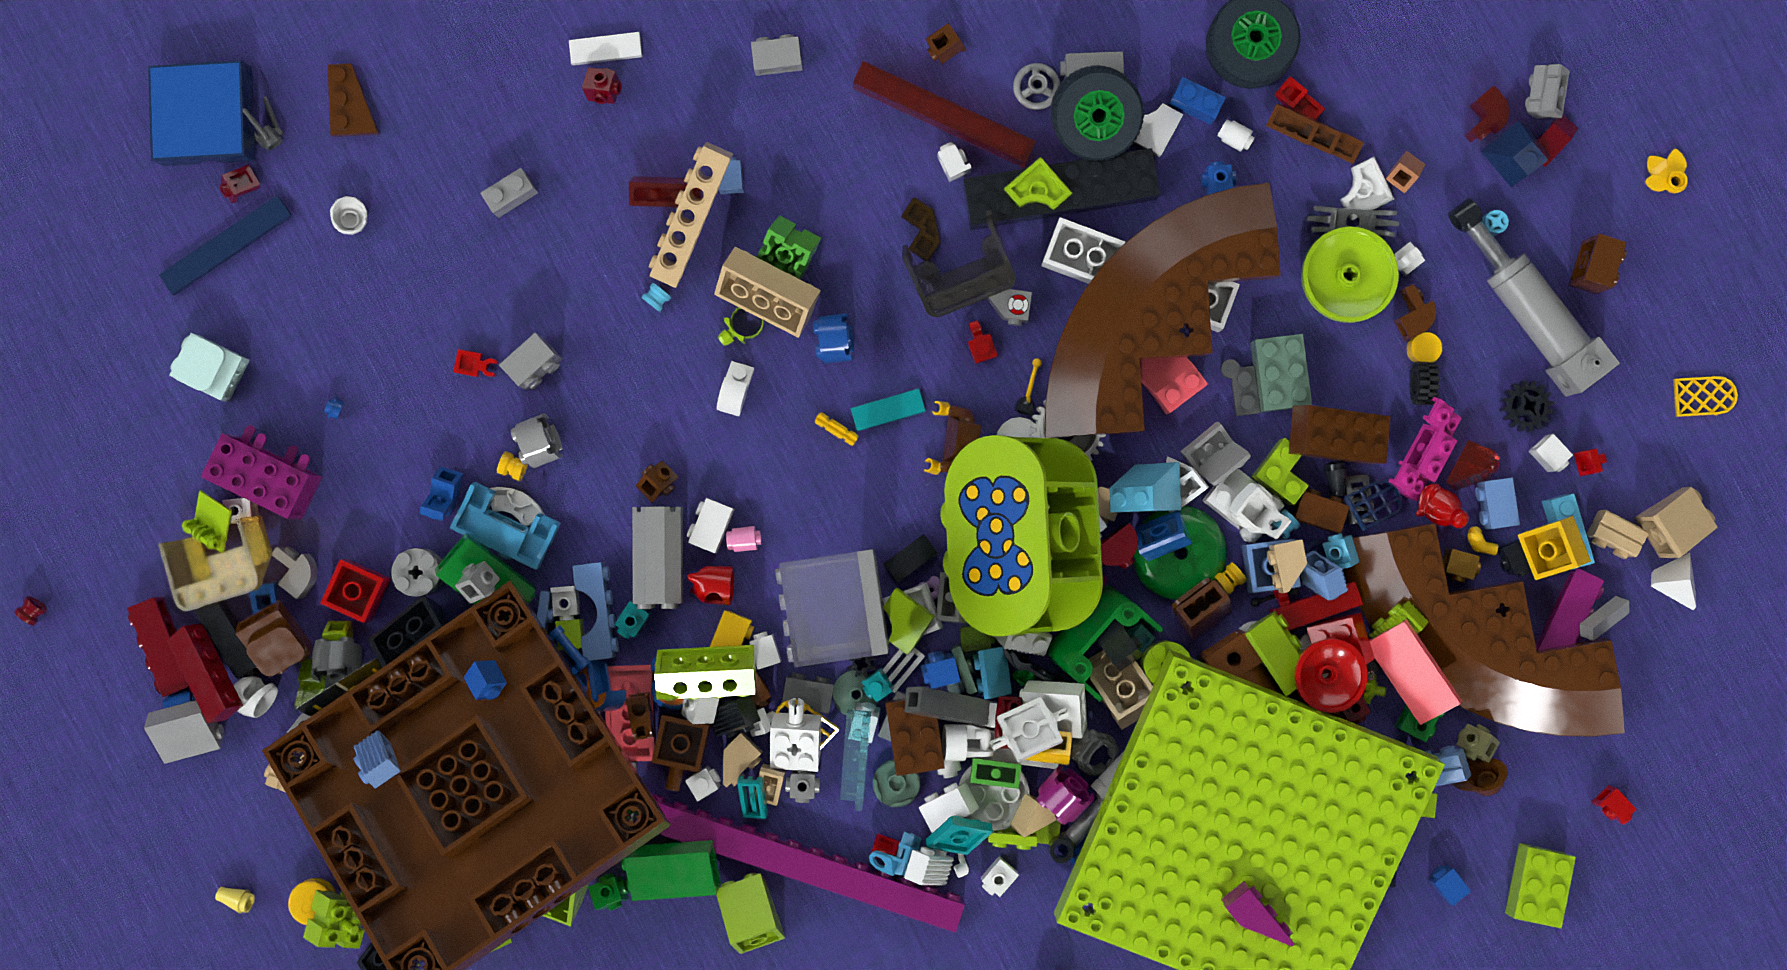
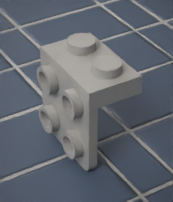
[1180,422,1251,486]

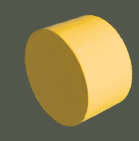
[1407,332,1442,363]

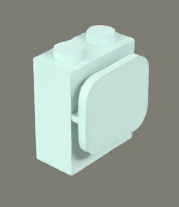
[169,333,250,402]

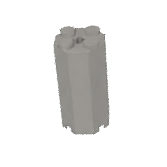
[632,507,683,609]

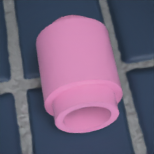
[726,526,762,552]

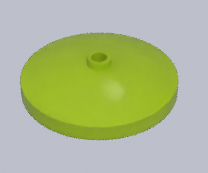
[1301,227,1399,323]

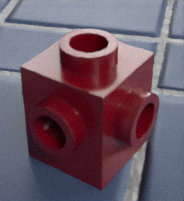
[582,68,622,104]

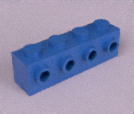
[921,650,960,689]

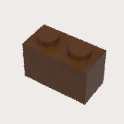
[1292,488,1349,534]

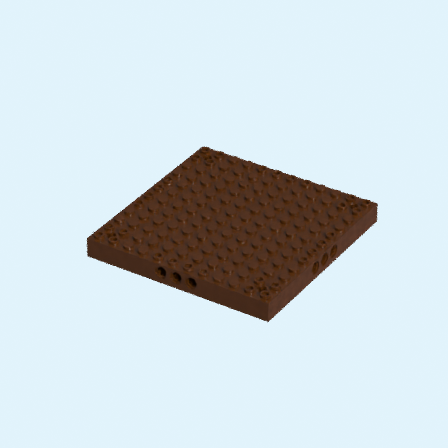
[262,581,671,970]

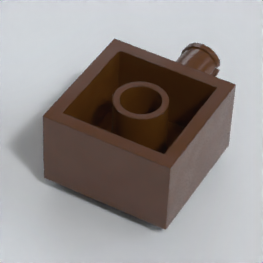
[652,713,711,791]

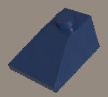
[1481,120,1550,187]

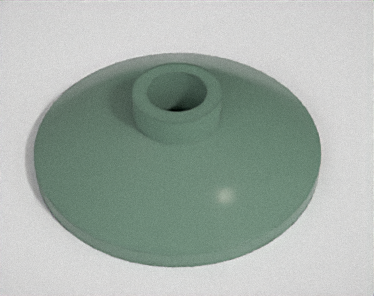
[833,670,879,717]

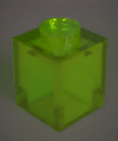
[959,626,995,652]

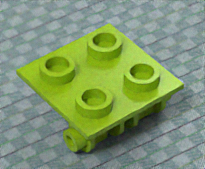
[182,490,232,554]

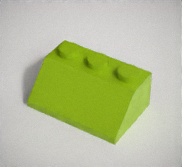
[1245,611,1303,696]

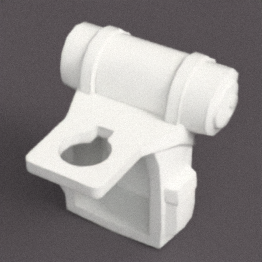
[1229,483,1291,543]

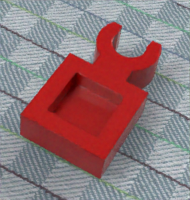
[453,349,498,378]

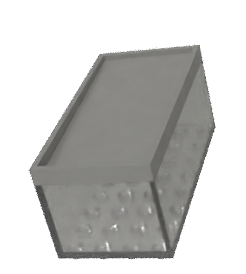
[775,549,889,667]

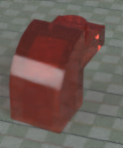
[1464,86,1510,143]

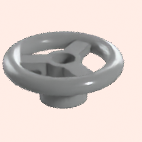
[1013,63,1060,110]

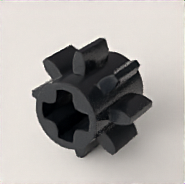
[848,649,876,677]

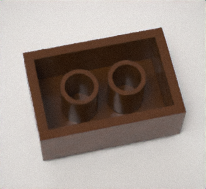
[885,698,945,776]

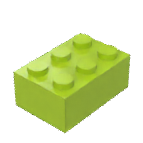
[1505,843,1576,929]

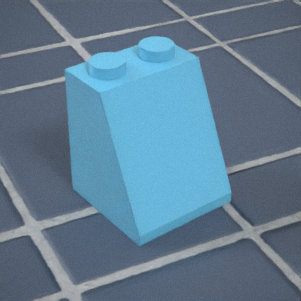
[1110,462,1181,512]

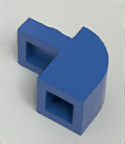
[419,466,463,521]

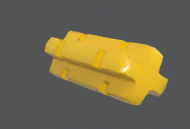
[815,412,859,446]

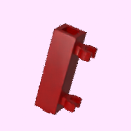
[1269,582,1363,630]

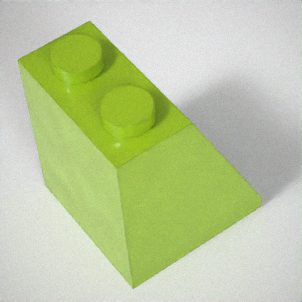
[717,873,785,954]

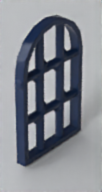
[1344,479,1403,531]

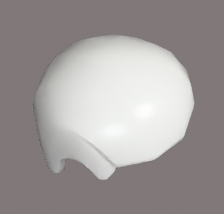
[330,196,368,235]

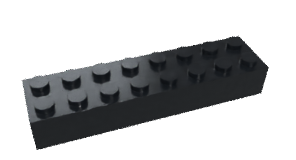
[963,148,1160,230]

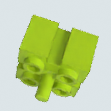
[303,890,365,948]

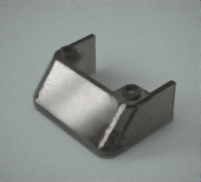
[902,210,1016,317]

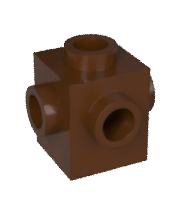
[636,460,679,503]

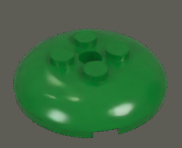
[1133,505,1227,600]

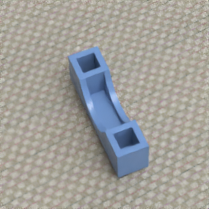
[572,562,619,661]

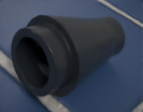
[1323,461,1347,497]

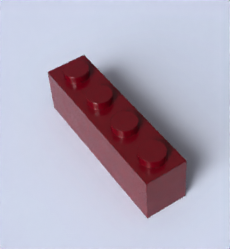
[127,597,190,697]
[167,623,244,723]

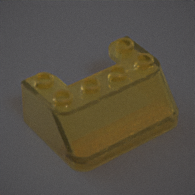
[158,515,272,611]

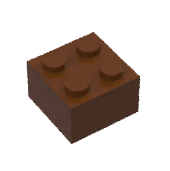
[1568,233,1627,294]

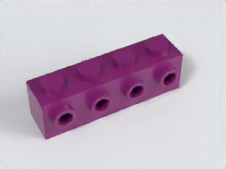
[1536,568,1604,650]

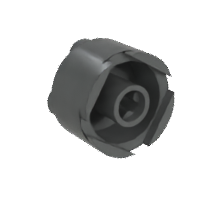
[311,637,363,684]

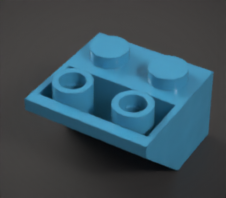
[972,645,1012,699]

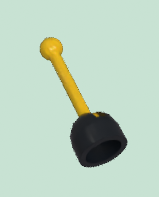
[1014,358,1042,415]

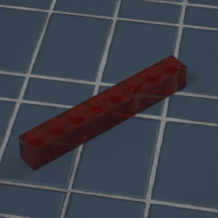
[853,61,1036,168]

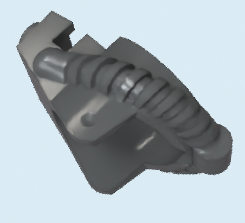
[1070,729,1119,776]

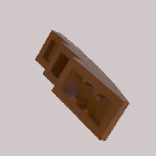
[1266,104,1364,164]

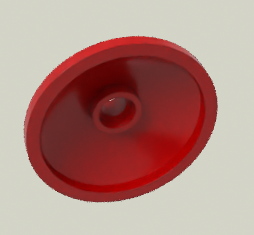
[1294,639,1368,713]

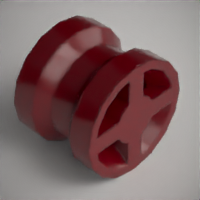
[14,596,48,626]

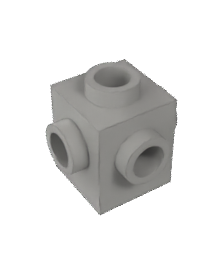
[455,561,500,604]
[786,770,820,803]

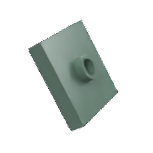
[950,644,977,695]

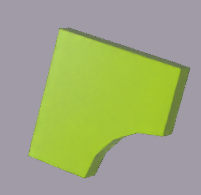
[1004,157,1072,210]
[883,588,935,655]

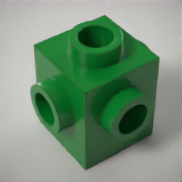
[588,874,629,911]

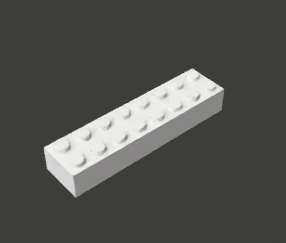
[1041,217,1240,332]

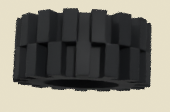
[1409,362,1440,405]

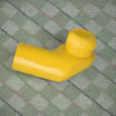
[1467,526,1498,555]

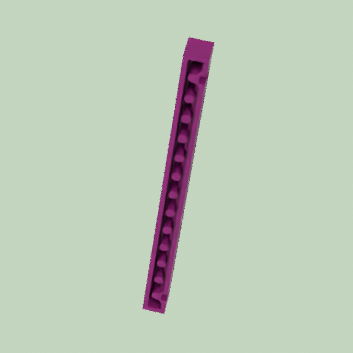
[637,794,965,933]

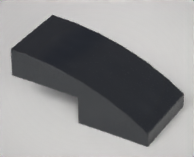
[883,534,938,583]

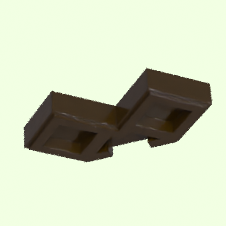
[901,197,941,263]

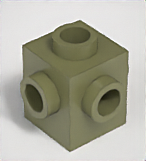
[1456,724,1500,763]

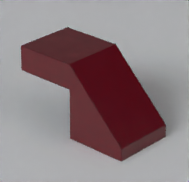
[1537,115,1579,167]

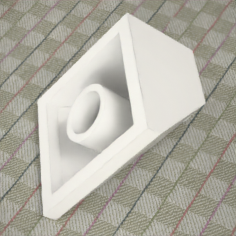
[1202,468,1257,530]

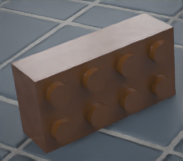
[1289,405,1391,464]

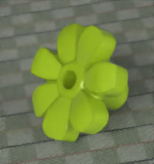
[1363,674,1387,704]

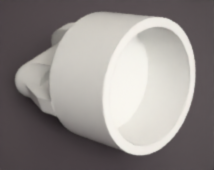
[942,724,994,761]

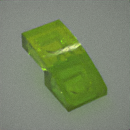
[294,659,326,710]

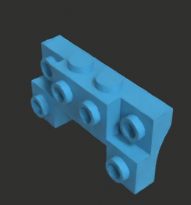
[450,482,561,570]

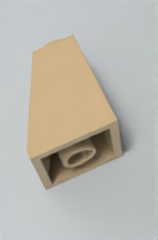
[1634,487,1718,558]

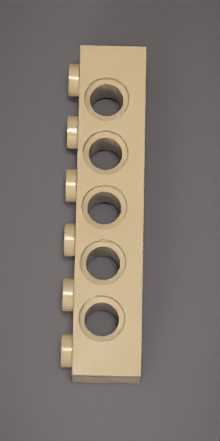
[649,142,733,288]

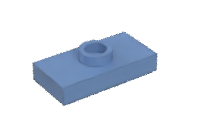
[537,591,554,633]

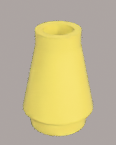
[215,887,255,913]

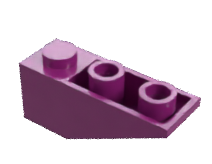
[1221,881,1294,946]

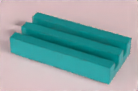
[737,775,768,819]

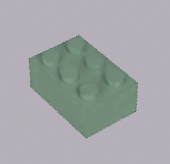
[1250,334,1312,413]

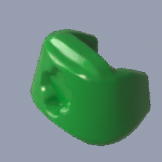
[1012,670,1036,686]

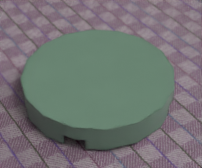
[873,759,920,807]

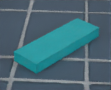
[850,389,925,432]

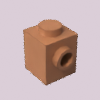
[1386,150,1426,193]

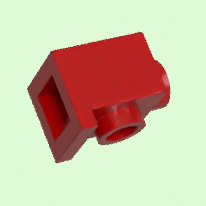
[1591,785,1637,825]

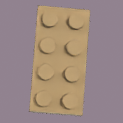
[714,247,821,338]

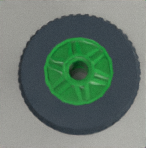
[1206,0,1301,89]
[1050,65,1144,161]

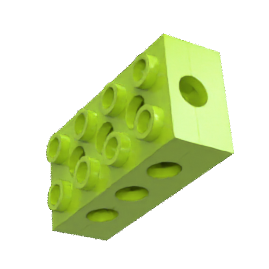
[654,645,756,701]

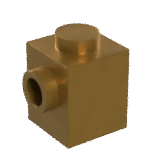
[1443,549,1481,583]

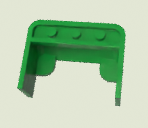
[1047,585,1163,702]

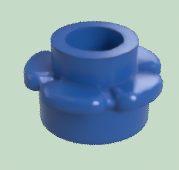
[324,397,344,419]

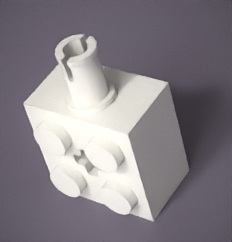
[770,698,822,772]

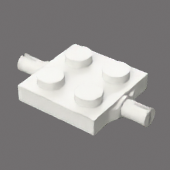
[990,697,1070,762]

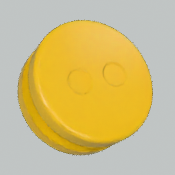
[288,878,336,925]

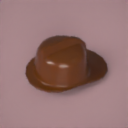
[1451,758,1508,796]

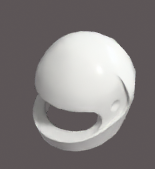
[234,676,278,718]

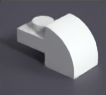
[717,361,754,416]

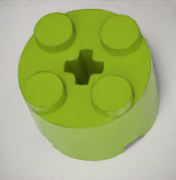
[1140,640,1191,686]

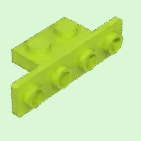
[965,817,1061,850]

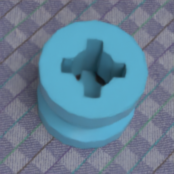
[1482,210,1509,236]
[641,283,672,312]
[1271,509,1300,539]

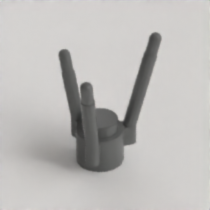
[243,96,284,151]

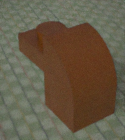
[1394,284,1436,341]

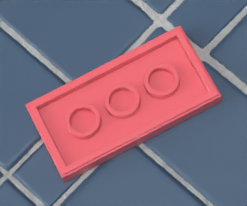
[1369,619,1462,725]
[605,665,655,762]

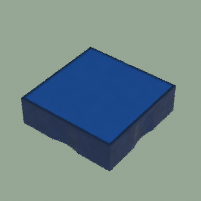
[148,60,255,166]

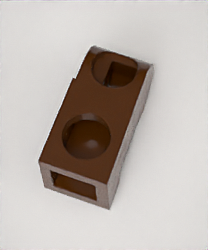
[625,692,654,740]

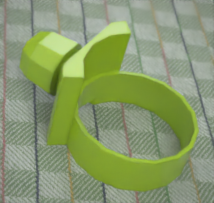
[718,307,764,346]

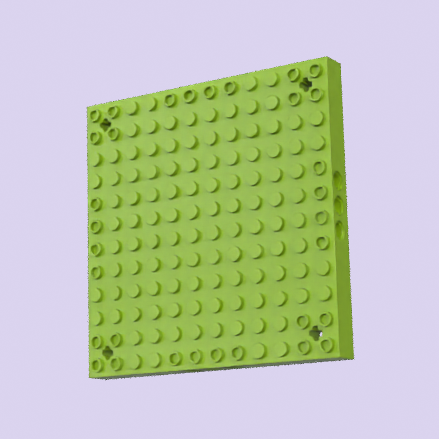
[1054,649,1445,970]

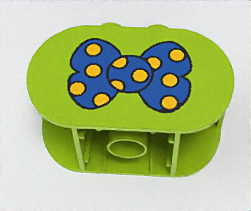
[940,435,1103,636]

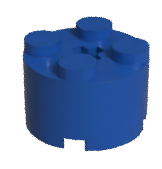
[813,313,854,364]

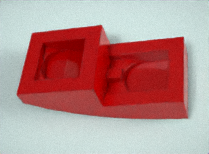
[1274,76,1325,120]

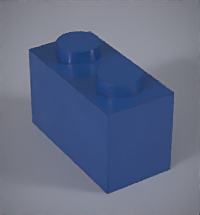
[1169,77,1226,125]

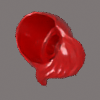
[1416,484,1469,528]

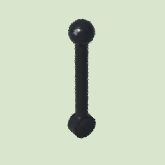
[1251,587,1299,607]

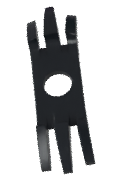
[1003,649,1077,683]

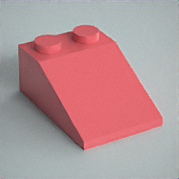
[1140,357,1208,415]

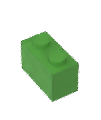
[970,758,1021,789]

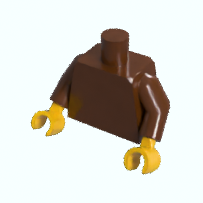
[924,401,981,475]

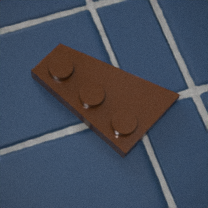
[328,63,380,137]

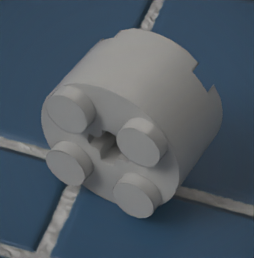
[511,413,563,468]
[392,548,444,596]

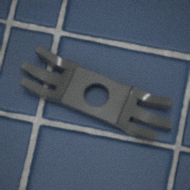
[1307,206,1400,237]

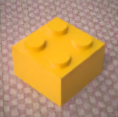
[1518,516,1591,580]

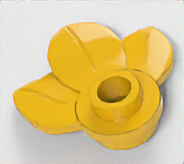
[1645,149,1688,194]

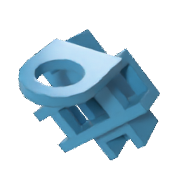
[869,831,922,876]

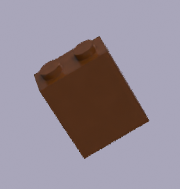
[1171,578,1232,641]
[235,600,312,677]

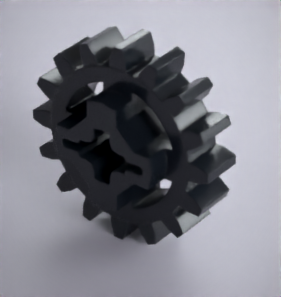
[1499,380,1554,432]

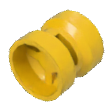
[497,451,528,481]
[1214,562,1247,595]

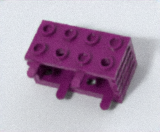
[201,425,323,520]

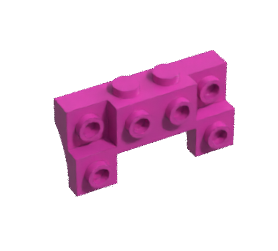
[1388,397,1462,501]

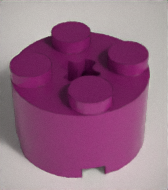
[1037,766,1094,825]

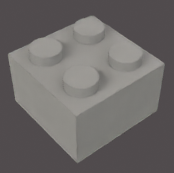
[499,333,562,390]

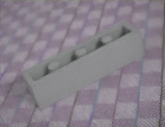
[1580,596,1629,641]

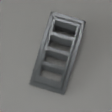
[1345,474,1375,524]

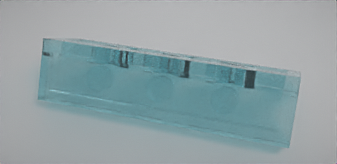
[840,709,872,811]

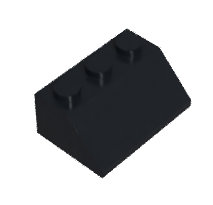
[368,595,449,668]

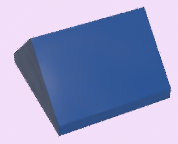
[1135,510,1193,561]

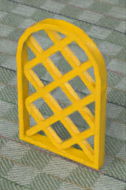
[1673,376,1738,417]

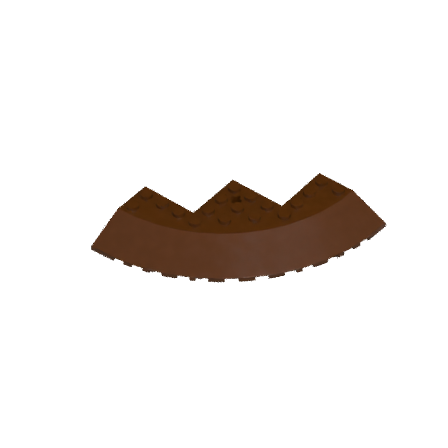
[1045,183,1281,438]
[1338,523,1625,737]

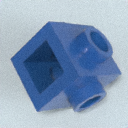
[1201,161,1236,196]

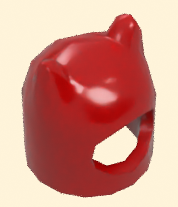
[687,565,734,605]

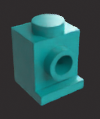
[614,600,652,639]
[861,668,894,702]

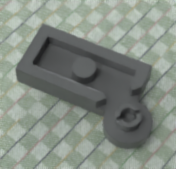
[1221,359,1260,416]

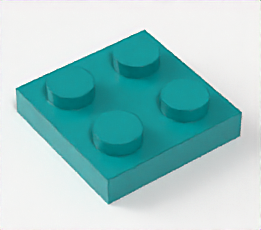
[926,816,993,855]

